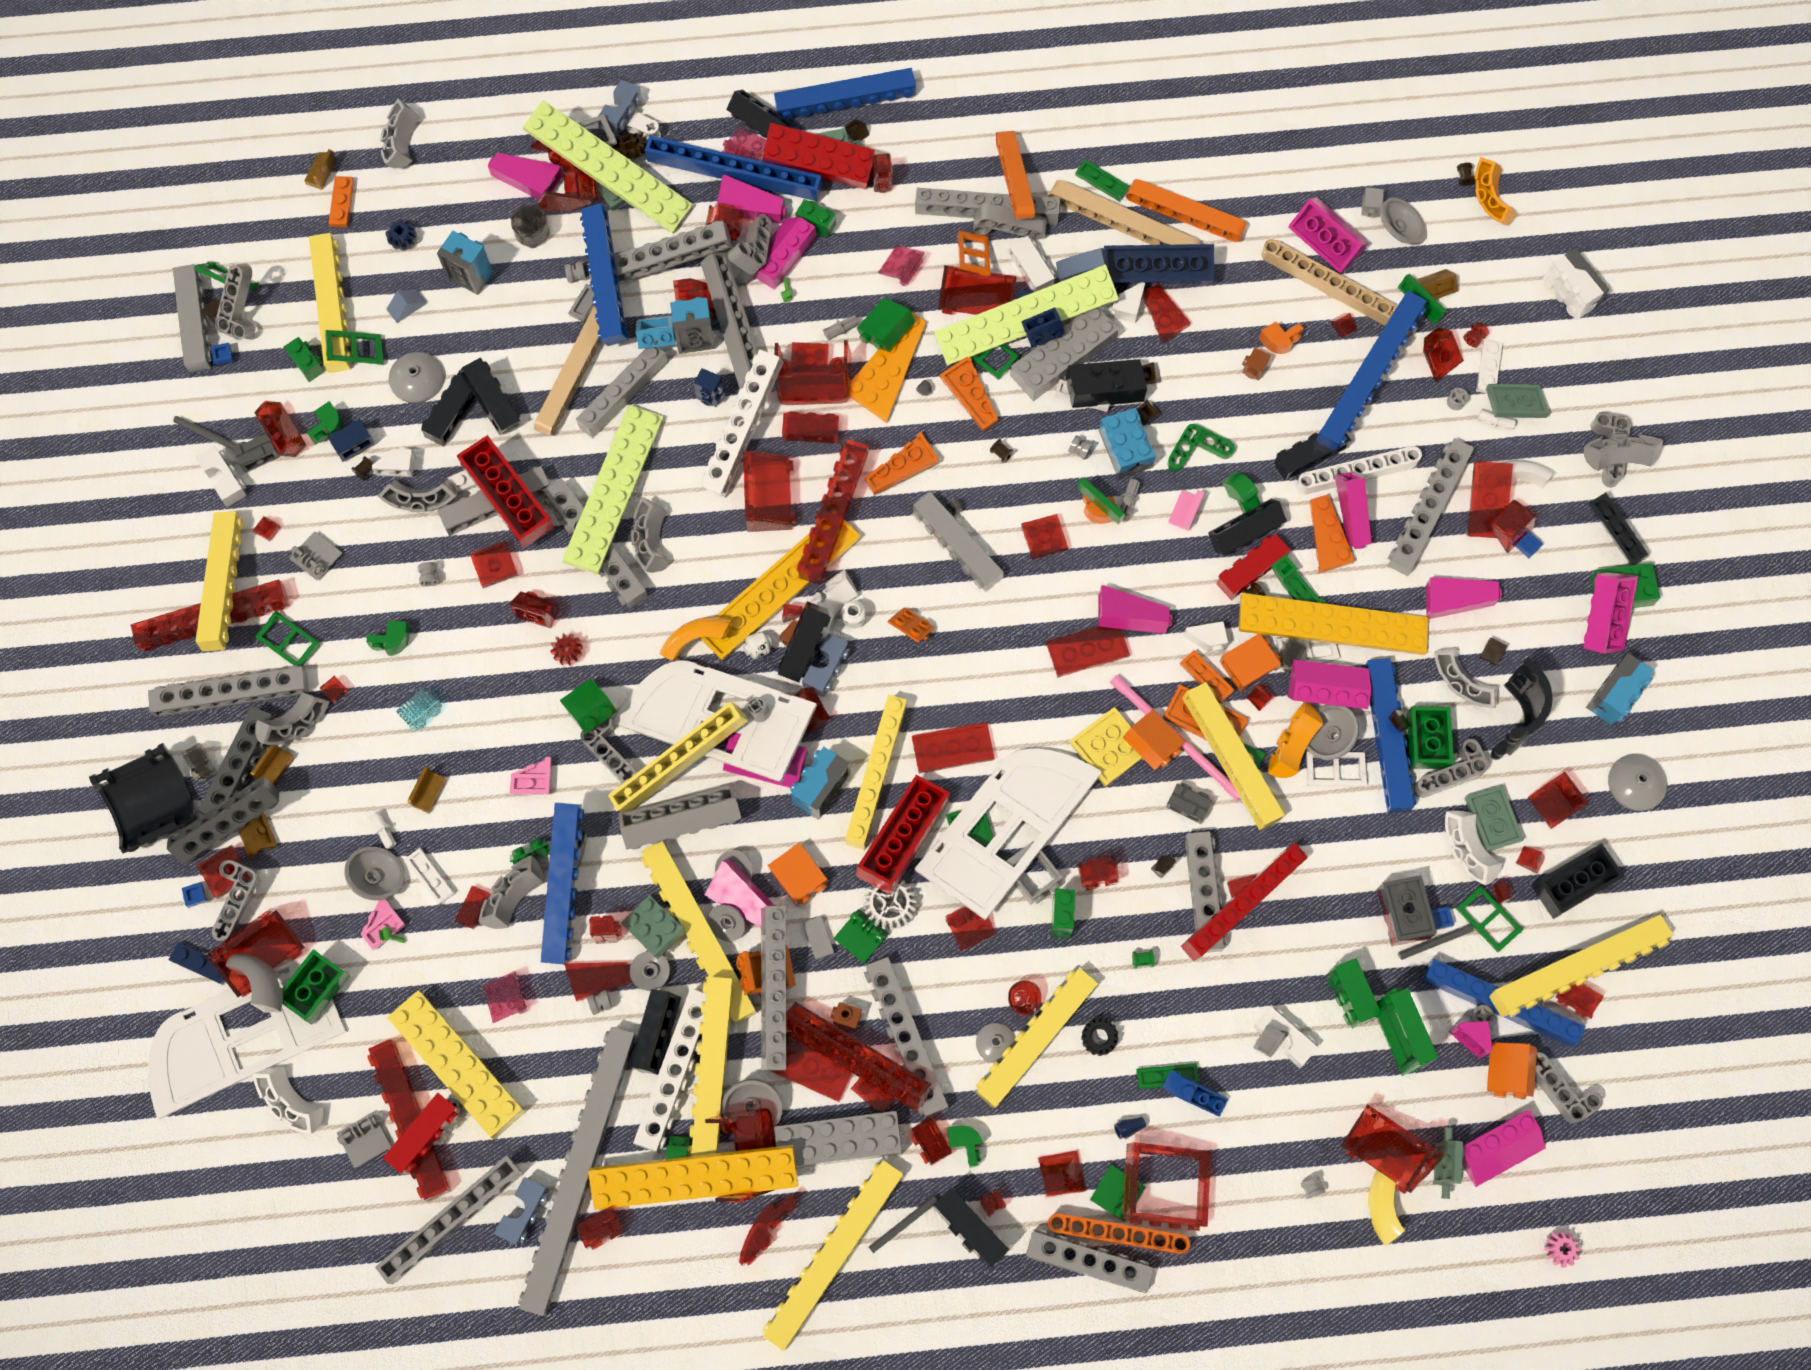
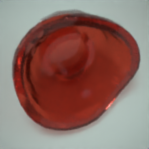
[1008,980,1041,1016]

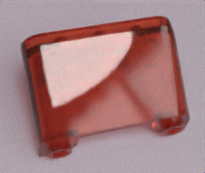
[938,265,1017,315]
[743,451,796,532]
[205,908,305,997]
[1341,1104,1444,1194]

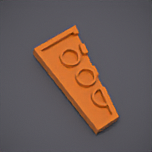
[940,357,998,432]

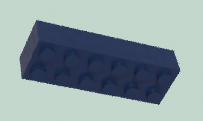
[1104,244,1214,284]

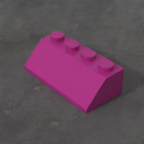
[1288,197,1370,273]
[753,217,816,290]
[1584,572,1638,654]
[1287,659,1371,709]
[723,732,808,788]
[1462,1110,1546,1187]

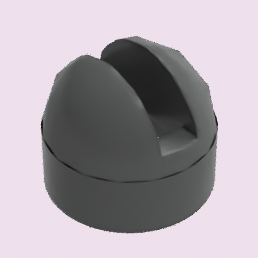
[916,379,932,396]
[946,499,963,515]

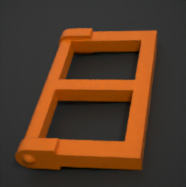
[958,231,991,276]

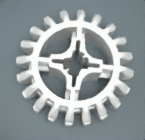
[863,880,917,930]

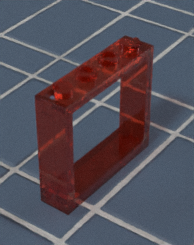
[1122,1142,1211,1231]

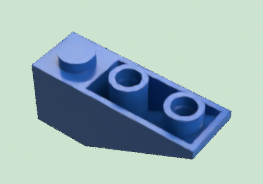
[1162,1069,1228,1117]

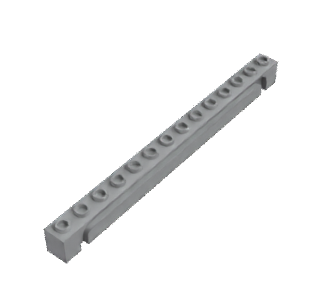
[518,1027,636,1317]

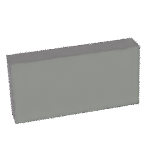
[568,284,594,323]
[803,916,834,961]
[1253,1025,1286,1057]

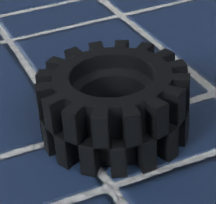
[1081,1018,1119,1056]

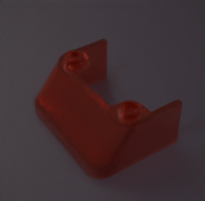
[531,138,596,213]
[774,340,852,405]
[705,1108,776,1203]

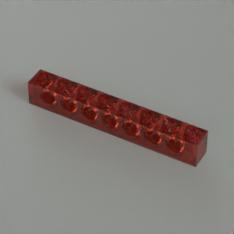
[796,439,869,585]
[130,579,290,651]
[786,1002,931,1112]

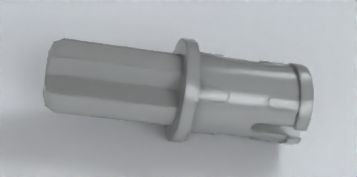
[823,315,859,340]
[1120,479,1140,516]

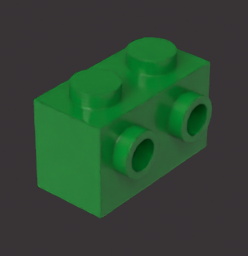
[795,199,836,239]
[283,337,324,382]

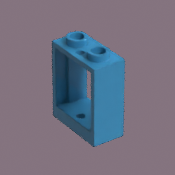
[636,316,675,349]

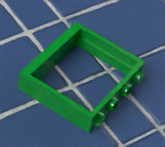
[1377,987,1438,1076]

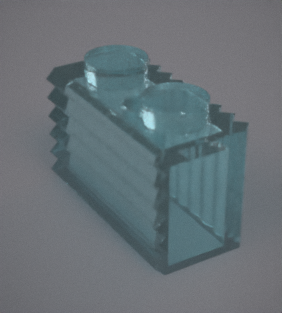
[396,686,443,732]

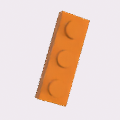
[328,176,354,228]
[1179,650,1234,704]

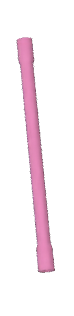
[1110,674,1240,801]

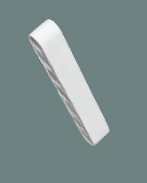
[1296,446,1422,495]

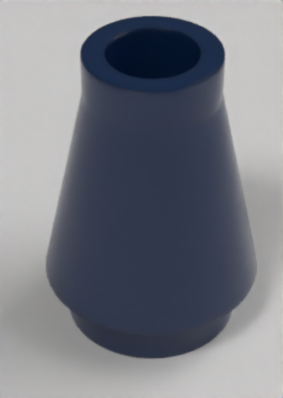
[1114,1116,1146,1140]

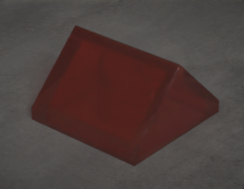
[1489,500,1537,553]

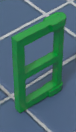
[194,261,259,290]
[325,330,383,365]
[971,344,1020,380]
[255,611,321,666]
[1456,885,1524,953]

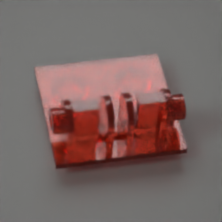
[945,906,996,951]

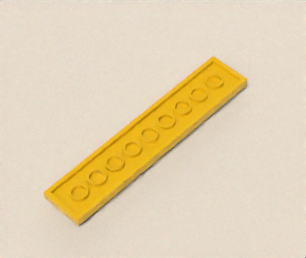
[700,511,861,661]
[1239,593,1428,655]
[588,1145,799,1210]

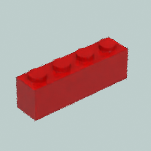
[1217,534,1291,601]
[383,1092,460,1175]

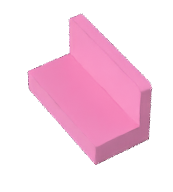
[1168,490,1205,531]

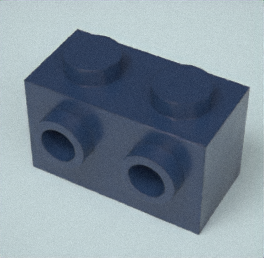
[1021,307,1066,348]
[693,368,725,407]
[327,419,375,462]

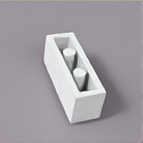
[1008,236,1055,292]

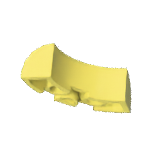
[1368,1157,1406,1246]

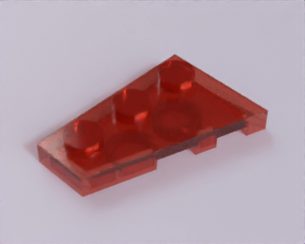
[1142,283,1191,345]
[564,962,633,1002]

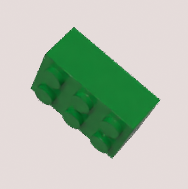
[1590,563,1661,608]
[1407,706,1454,769]
[282,949,350,1025]
[1327,958,1382,1029]

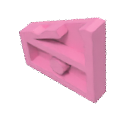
[510,757,552,795]
[361,900,406,950]

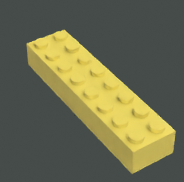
[387,990,526,1140]

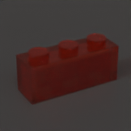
[254,401,307,457]
[782,411,839,443]

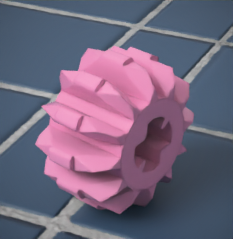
[1544,1231,1582,1268]

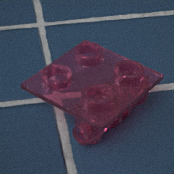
[722,127,766,160]
[878,245,924,286]
[483,971,527,1023]

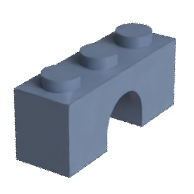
[598,80,642,136]
[802,633,850,697]
[494,1177,549,1246]

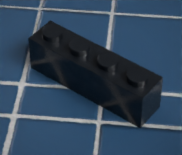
[726,89,798,138]
[460,357,521,435]
[421,370,475,447]
[1274,433,1351,481]
[1589,492,1649,565]
[1208,498,1287,556]
[777,601,831,683]
[628,989,681,1075]

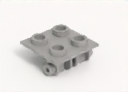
[289,531,343,580]
[337,1112,391,1169]

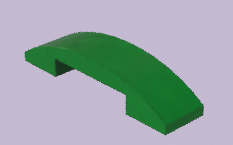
[1271,554,1327,604]

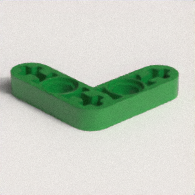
[1167,424,1235,472]

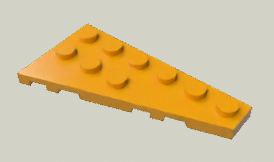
[844,311,926,424]

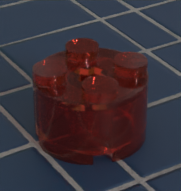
[705,203,744,241]
[1077,855,1121,891]

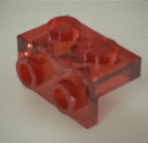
[1555,984,1604,1019]

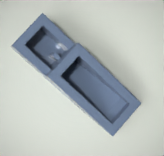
[1056,248,1109,280]

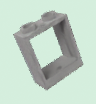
[1005,841,1063,905]

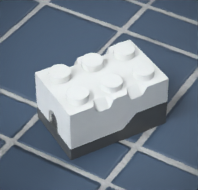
[1543,248,1610,320]

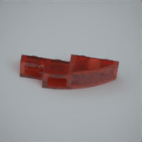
[739,1194,798,1266]

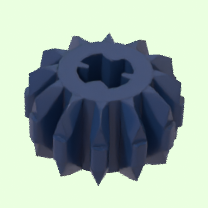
[385,219,417,251]

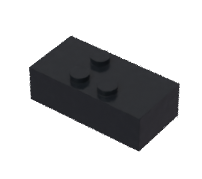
[1065,359,1147,408]
[1531,843,1625,919]
[933,1188,1009,1269]

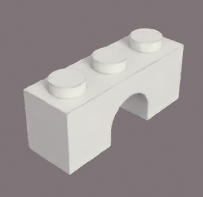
[195,446,247,507]
[1253,1007,1318,1068]

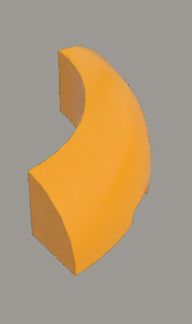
[1475,157,1517,225]
[659,617,733,661]
[1268,702,1323,778]

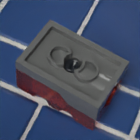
[1376,875,1437,947]

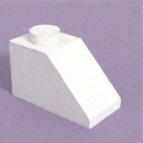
[1112,282,1145,323]
[372,447,415,477]
[1184,621,1228,653]

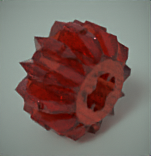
[550,633,583,666]

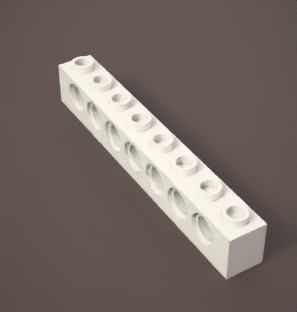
[701,350,784,497]
[633,988,706,1153]

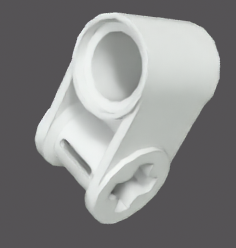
[626,112,661,141]

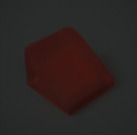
[1330,313,1357,338]
[782,604,803,623]
[1516,846,1545,874]

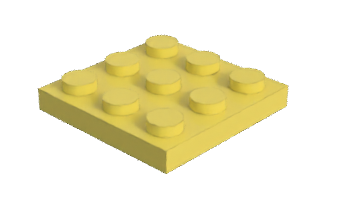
[1069,707,1143,787]

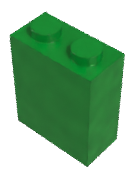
[856,298,915,352]
[559,679,617,734]
[1050,888,1075,939]

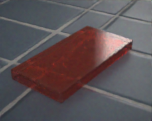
[1467,461,1513,539]
[1045,626,1130,678]
[911,722,995,774]
[770,1034,856,1102]

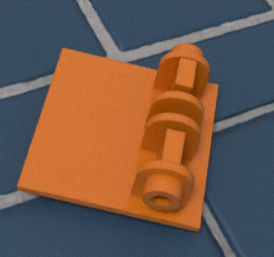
[887,607,935,643]

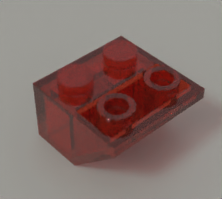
[1528,772,1589,829]

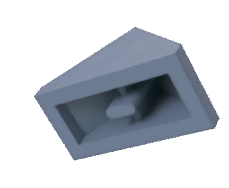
[386,289,427,323]

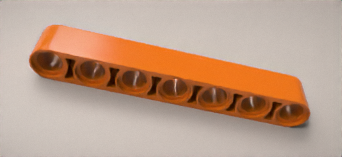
[996,130,1035,220]
[1126,179,1247,242]
[1047,1213,1190,1254]

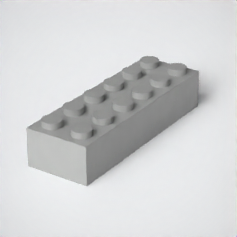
[1010,308,1119,402]
[618,783,741,850]
[774,1111,902,1168]

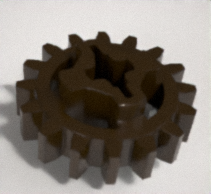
[610,132,647,159]

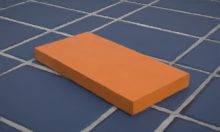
[1162,684,1249,741]

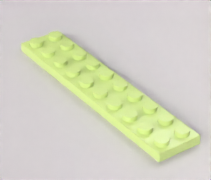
[522,100,693,234]
[934,264,1119,366]
[562,404,663,575]

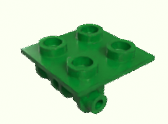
[510,837,550,865]
[833,909,889,964]
[1090,1165,1146,1222]

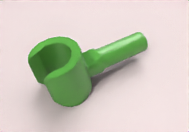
[781,277,793,302]
[379,927,405,943]

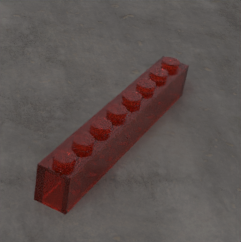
[367,1039,452,1202]

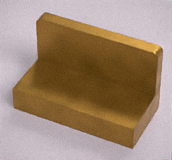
[304,149,337,190]
[1416,269,1458,299]
[251,745,295,786]
[407,767,447,814]
[238,812,277,858]

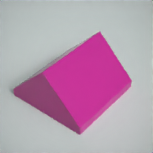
[1448,1021,1492,1059]

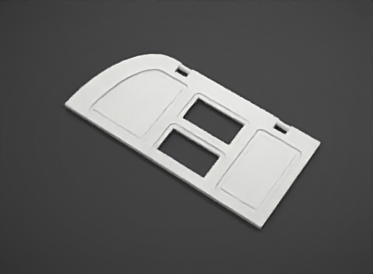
[613,660,817,783]
[915,748,1102,920]
[148,952,346,1119]

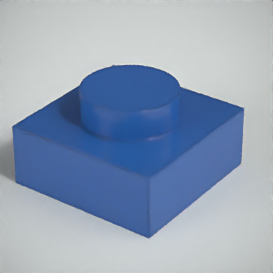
[211,342,234,366]
[1515,532,1543,558]
[181,882,207,908]
[1431,906,1454,931]

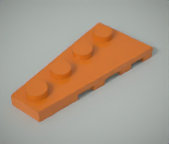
[865,432,939,495]
[1309,494,1355,574]

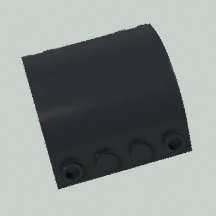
[1490,657,1553,760]
[89,743,197,854]

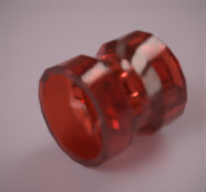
[1463,322,1489,348]
[979,1189,1007,1217]

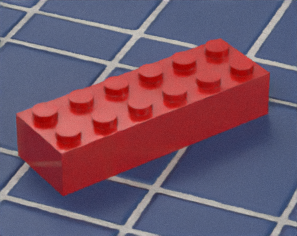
[762,123,875,189]
[456,435,554,548]
[856,774,950,895]

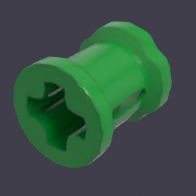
[1132,949,1154,969]

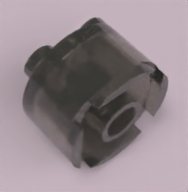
[511,205,550,249]

